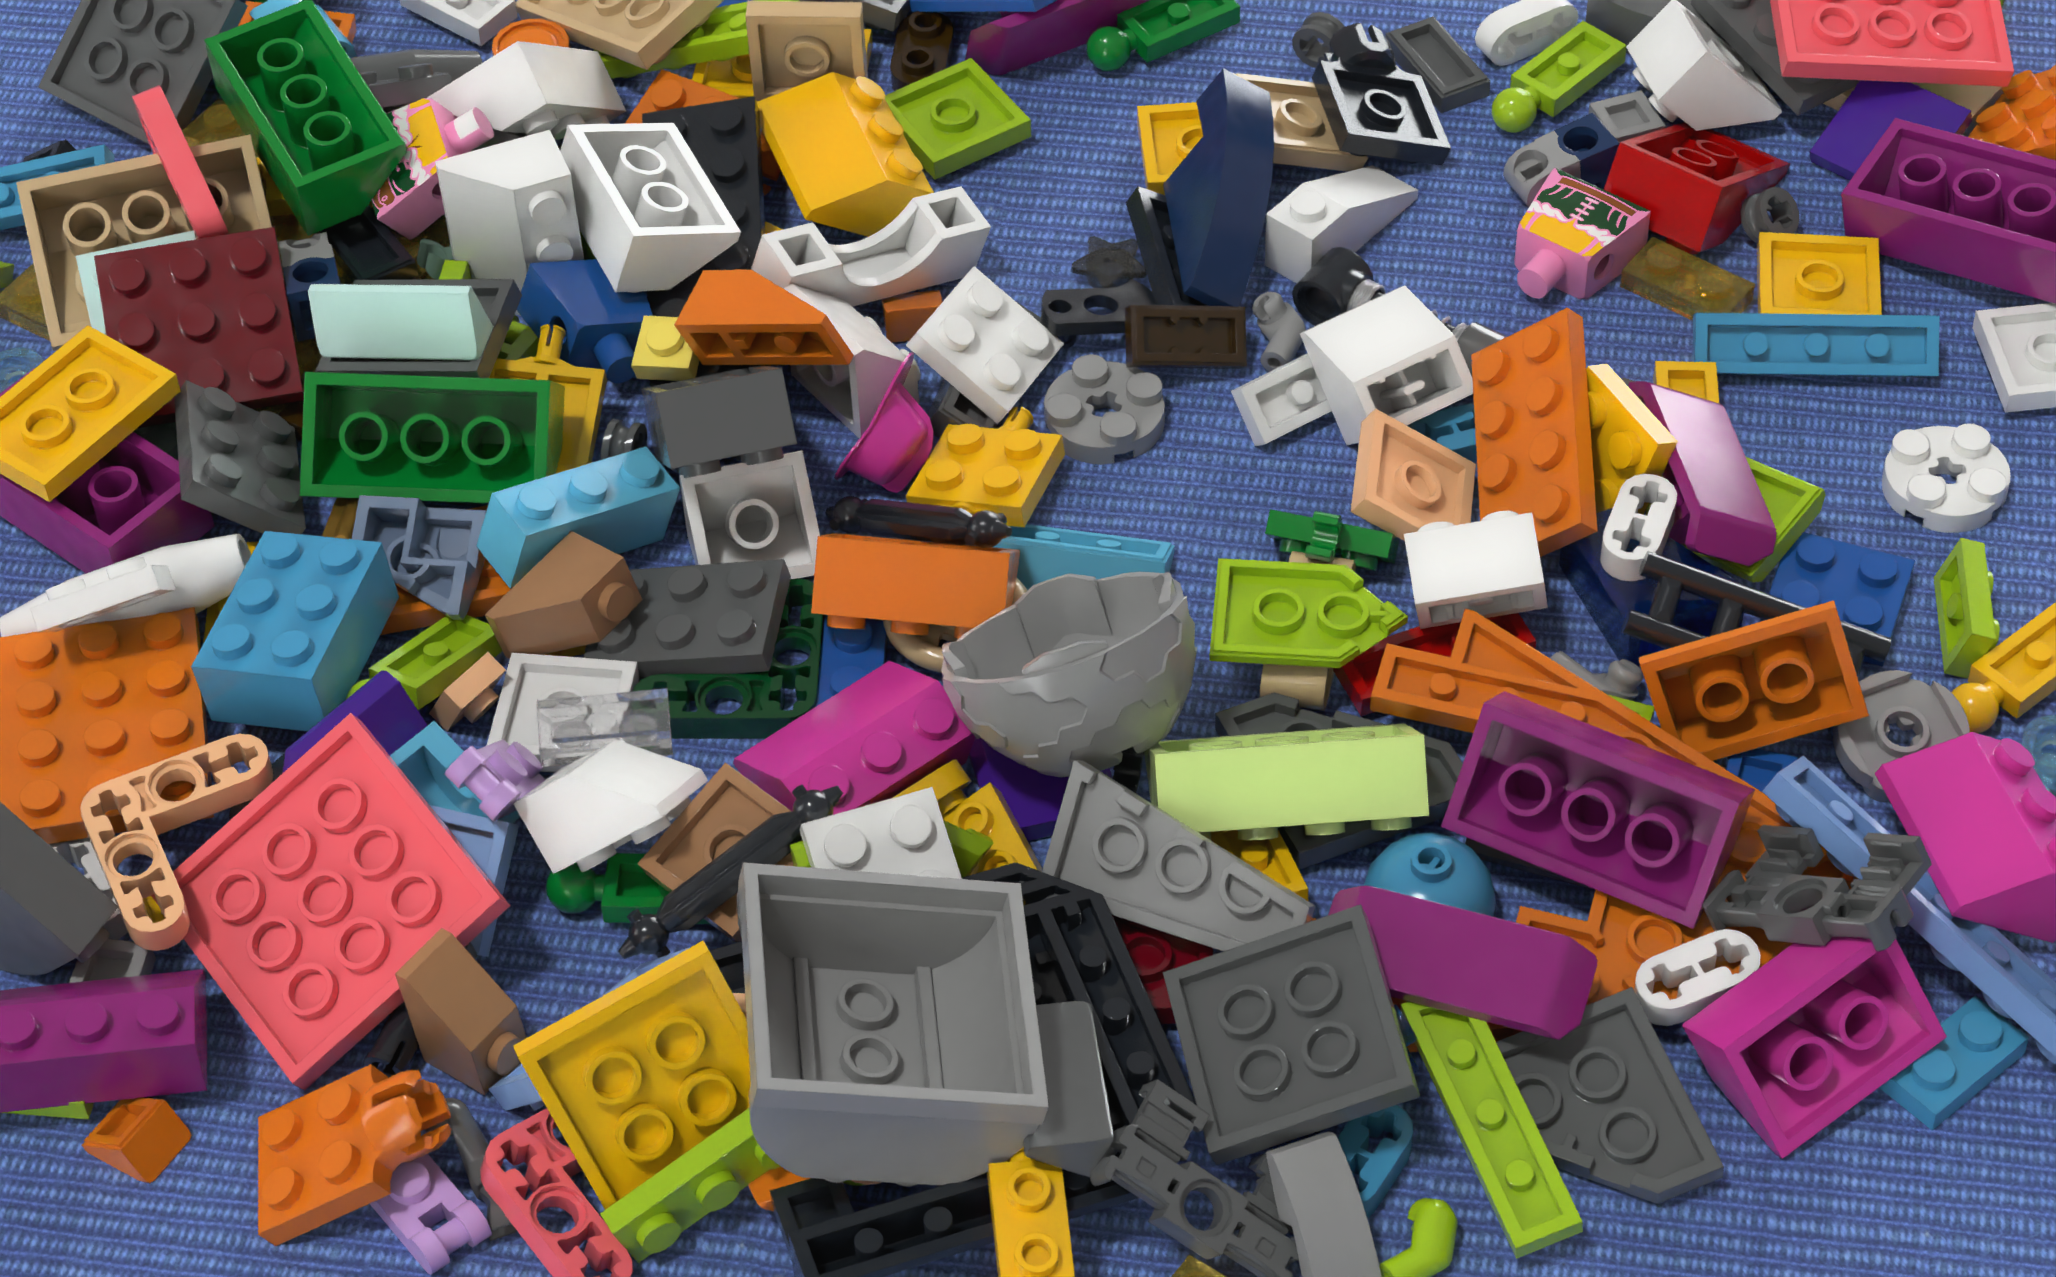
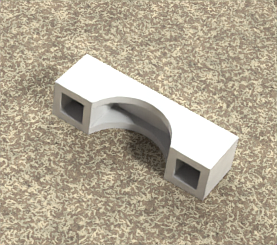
[751,186,991,307]

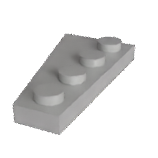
[1042,760,1316,951]

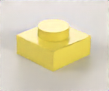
[631,316,700,381]

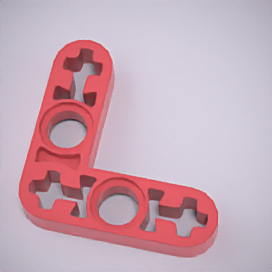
[132,85,229,239]
[480,1108,633,1277]

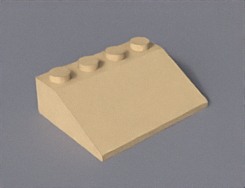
[16,134,288,351]

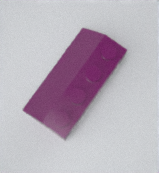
[1841,118,2056,304]
[1441,691,1755,929]
[0,969,207,1113]

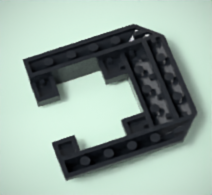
[710,862,1196,1277]

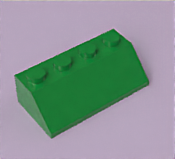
[204,0,407,236]
[300,372,565,504]

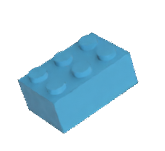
[191,531,399,731]

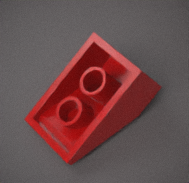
[1604,122,1790,255]

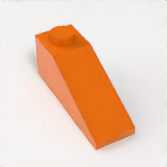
[674,269,854,365]

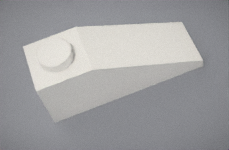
[1265,165,1418,283]

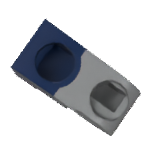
[1503,112,1619,208]
[279,232,340,342]

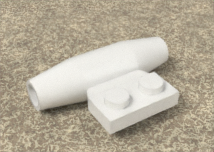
[0,533,251,637]

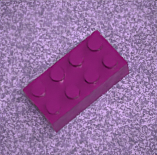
[0,368,215,573]

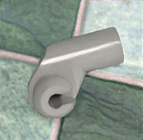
[1252,292,1306,372]
[1550,651,1642,701]

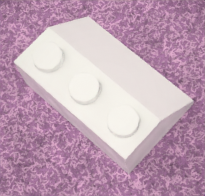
[427,41,626,139]
[560,123,741,293]
[435,130,584,316]

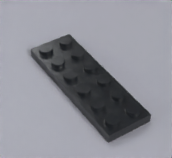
[642,96,772,387]

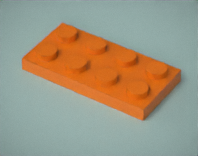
[1471,308,1598,557]

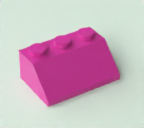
[733,661,975,815]
[1875,732,2056,943]
[1682,937,1947,1159]

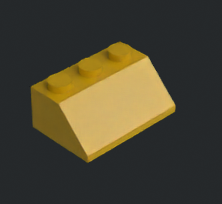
[757,72,934,237]

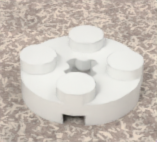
[1882,424,2011,533]

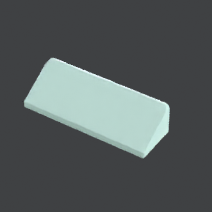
[308,284,494,361]

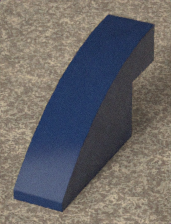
[1163,69,1274,307]

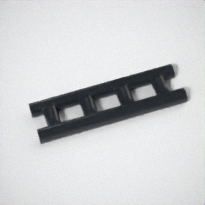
[1621,551,1891,678]

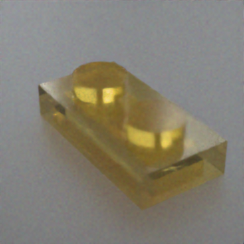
[1620,237,1755,321]

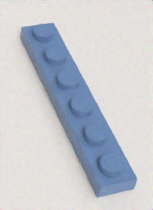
[1762,756,2056,1064]

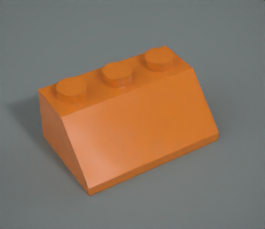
[811,533,1020,639]
[1638,600,1869,761]

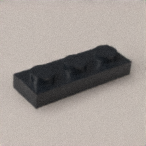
[1126,186,1208,306]

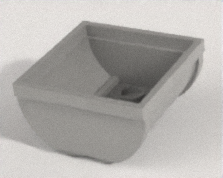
[737,862,1049,1187]

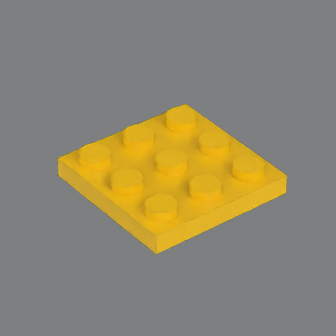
[513,941,751,1210]

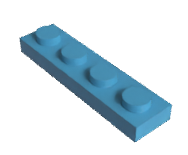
[1692,313,1940,378]

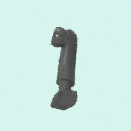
[425,1097,517,1241]

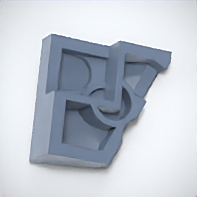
[351,495,486,620]

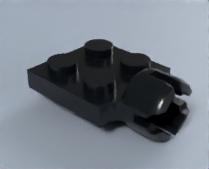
[1312,23,1451,166]

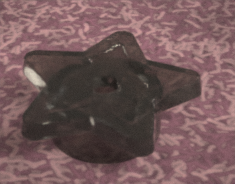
[1071,236,1147,288]

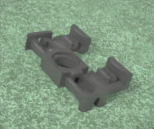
[1702,825,1932,951]
[1090,1079,1299,1277]

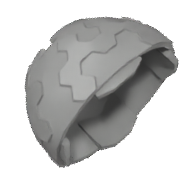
[941,571,1197,777]

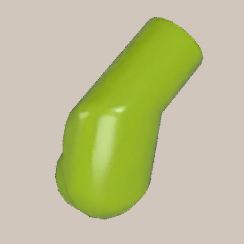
[1379,1198,1458,1277]

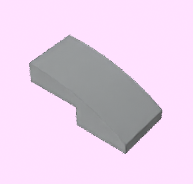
[1266,1131,1382,1277]

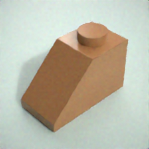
[485,531,643,659]
[395,928,526,1095]

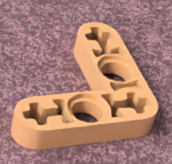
[80,733,274,951]

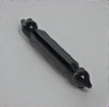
[825,496,1012,548]
[618,785,843,959]

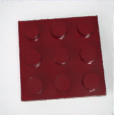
[94,227,304,428]

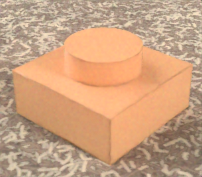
[429,652,506,732]

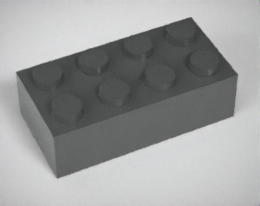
[641,365,797,478]

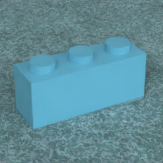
[476,447,680,589]

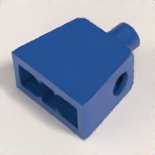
[517,259,653,383]

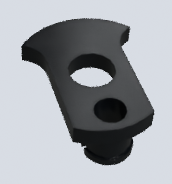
[1041,278,1156,349]

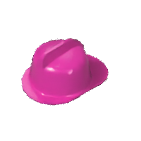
[834,352,934,493]

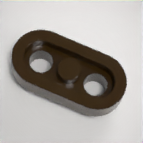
[890,11,954,91]

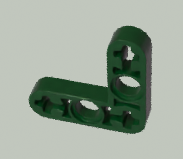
[630,578,824,739]

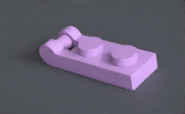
[444,739,545,821]
[370,1154,492,1275]

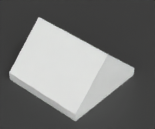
[679,450,820,579]

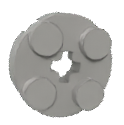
[1044,354,1165,465]
[1833,670,1970,802]

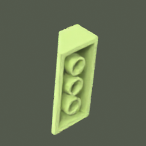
[1144,723,1429,840]

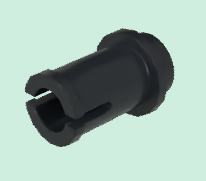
[363,1002,419,1078]

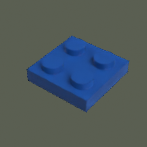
[1760,532,1915,667]

